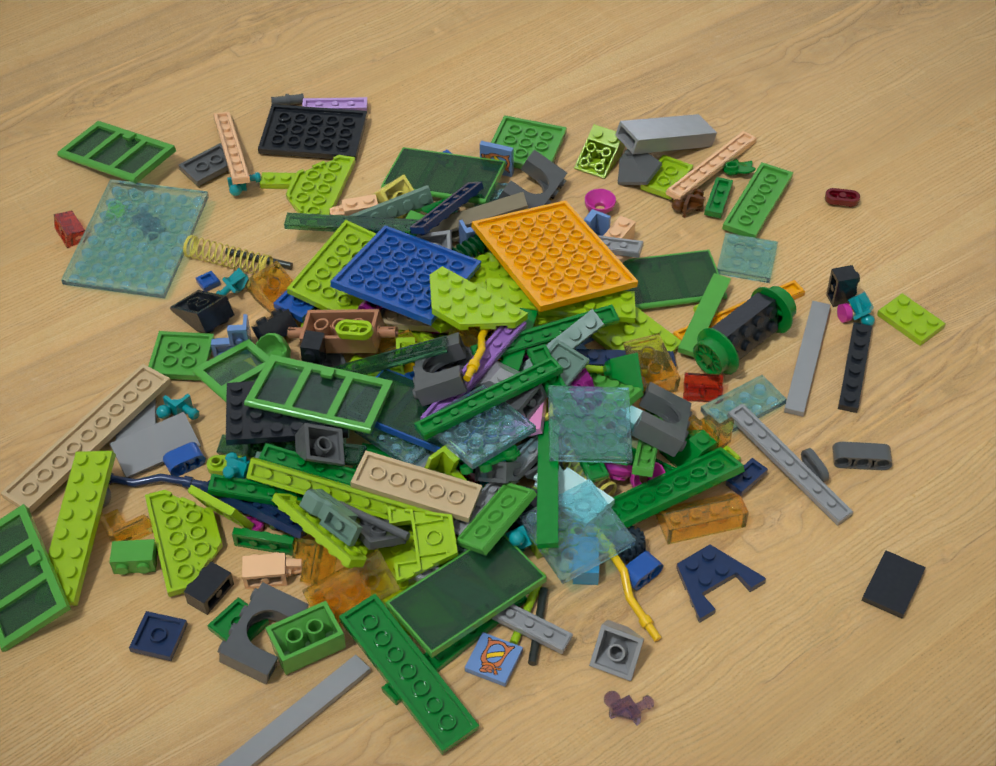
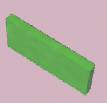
[456,483,537,555]

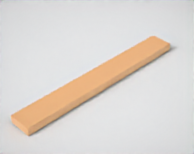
[214,112,250,185]
[666,131,757,200]

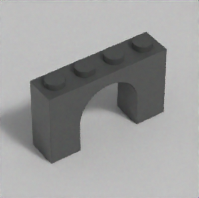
[498,150,567,208]
[412,332,467,406]
[631,382,692,457]
[218,582,309,684]

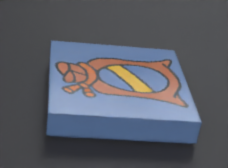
[479,141,514,177]
[465,632,523,687]

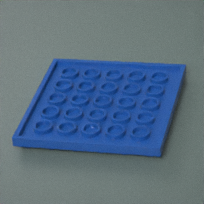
[330,225,481,326]

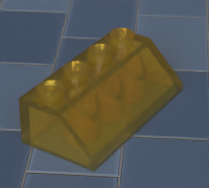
[655,493,749,545]
[302,549,400,624]

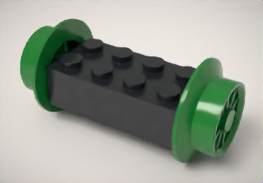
[693,286,797,376]

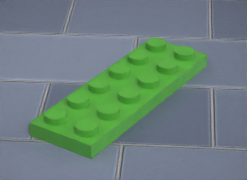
[722,162,793,240]

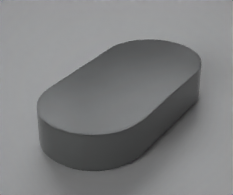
[801,448,829,482]

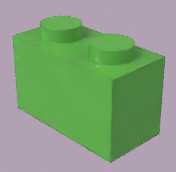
[109,539,158,575]

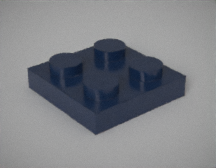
[129,611,188,661]

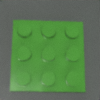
[148,331,215,381]

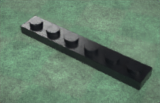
[838,322,872,413]

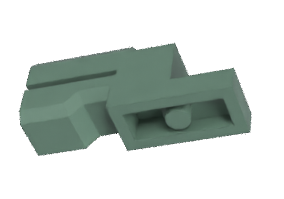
[299,489,363,546]

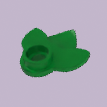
[724,158,756,176]

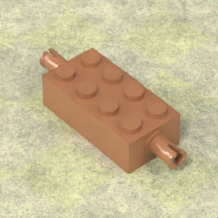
[287,309,399,353]

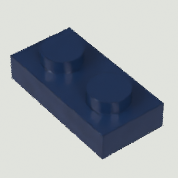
[726,458,768,496]

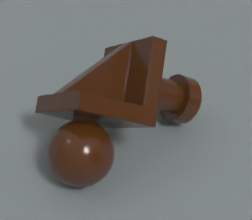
[672,189,705,218]

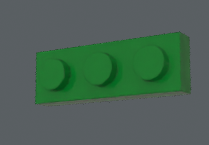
[704,177,733,219]
[232,527,297,556]

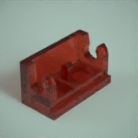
[54,210,85,248]
[683,373,723,403]

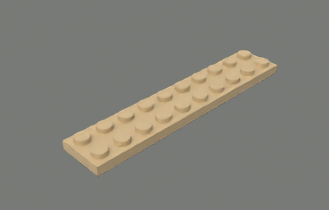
[1,364,171,513]

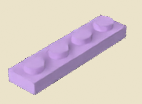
[302,97,368,111]

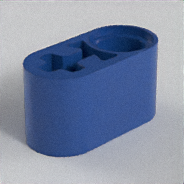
[163,442,206,476]
[620,551,664,591]

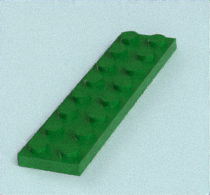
[592,447,745,538]
[339,594,479,755]

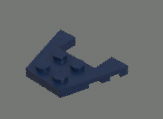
[676,544,766,623]

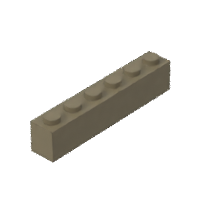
[429,192,529,243]

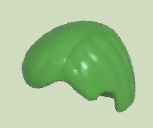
[256,333,292,375]

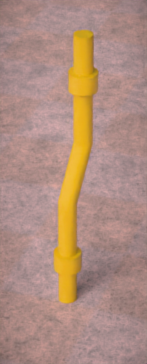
[463,329,489,382]
[593,528,662,642]

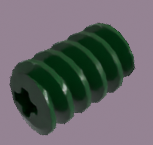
[452,234,490,258]

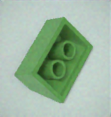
[265,601,346,675]

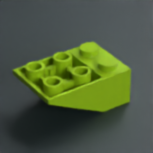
[574,124,625,179]

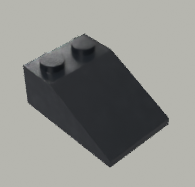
[170,290,235,333]

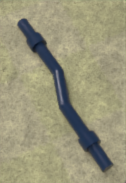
[109,473,207,489]

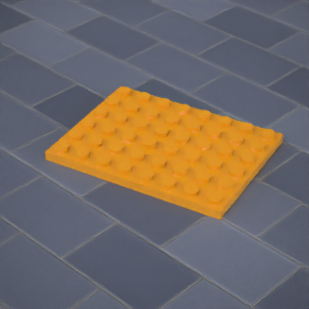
[471,200,638,312]

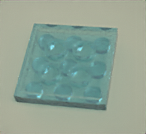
[717,233,778,283]

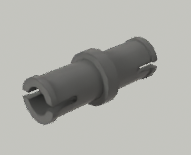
[271,93,304,105]

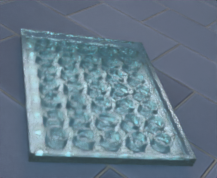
[61,179,209,298]

